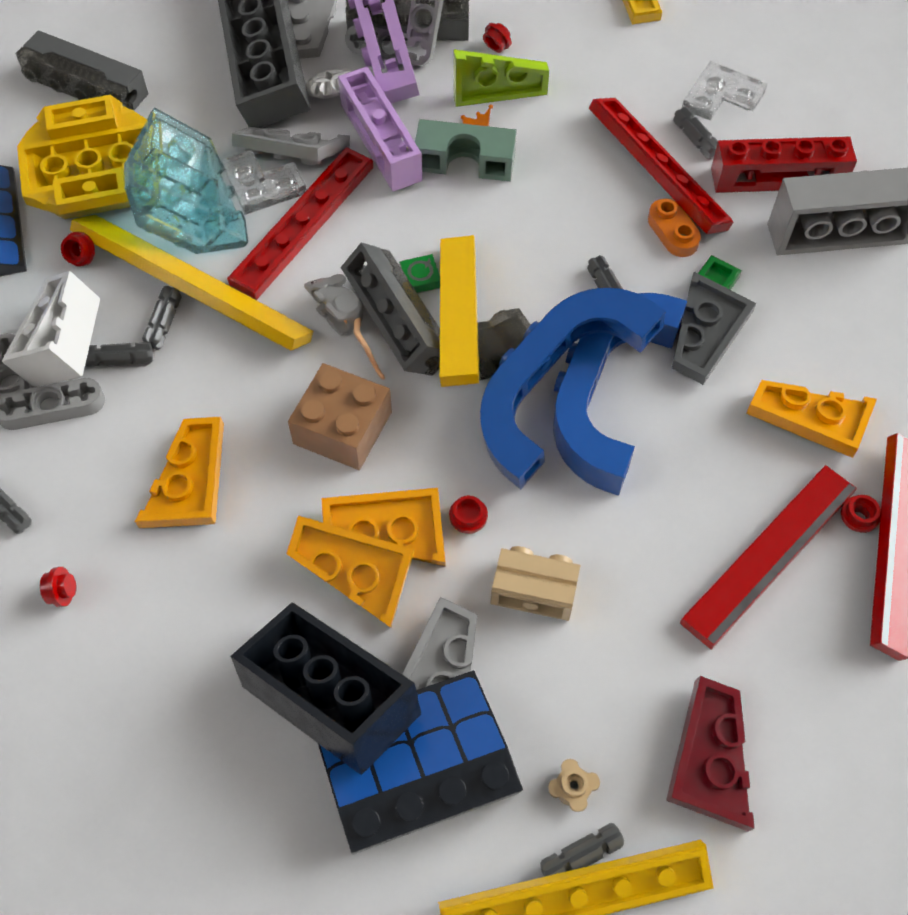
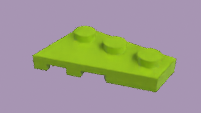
[453,49,549,107]

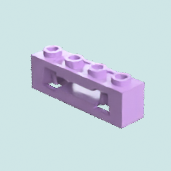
[348,0,420,103]
[338,66,422,192]

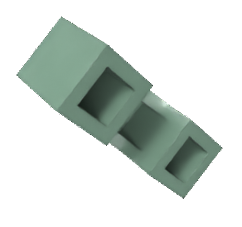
[415,119,517,182]

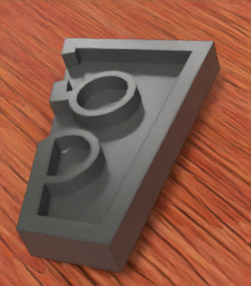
[672,272,756,385]

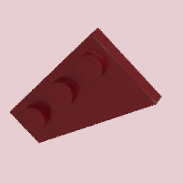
[666,676,755,831]

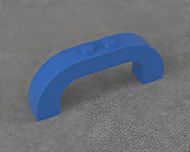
[480,288,666,490]
[553,293,687,496]

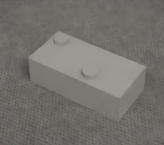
[767,168,908,255]

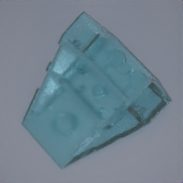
[124,107,248,254]

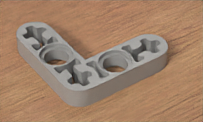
[345,0,443,65]
[0,333,105,430]

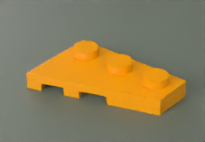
[135,417,224,528]
[321,488,446,566]
[286,515,414,628]

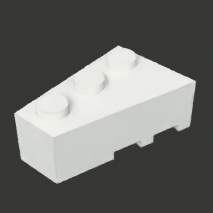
[2,271,100,387]

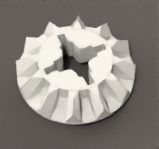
[305,68,351,99]

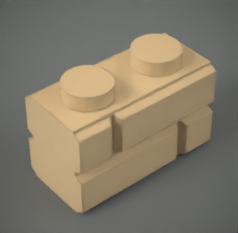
[490,546,581,621]

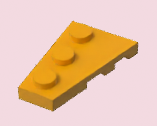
[746,380,877,458]

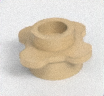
[548,759,600,812]

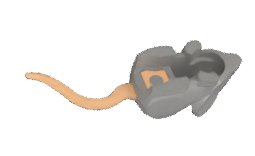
[304,274,385,380]

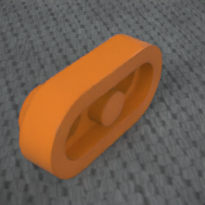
[648,198,701,257]

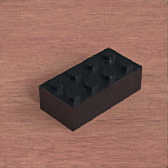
[230,602,421,775]

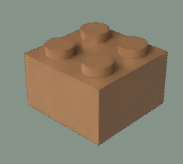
[288,363,392,471]

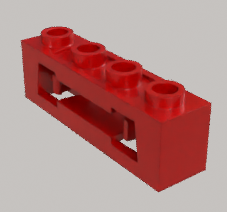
[711,136,857,193]

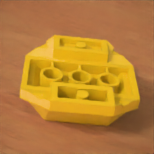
[17,95,162,219]

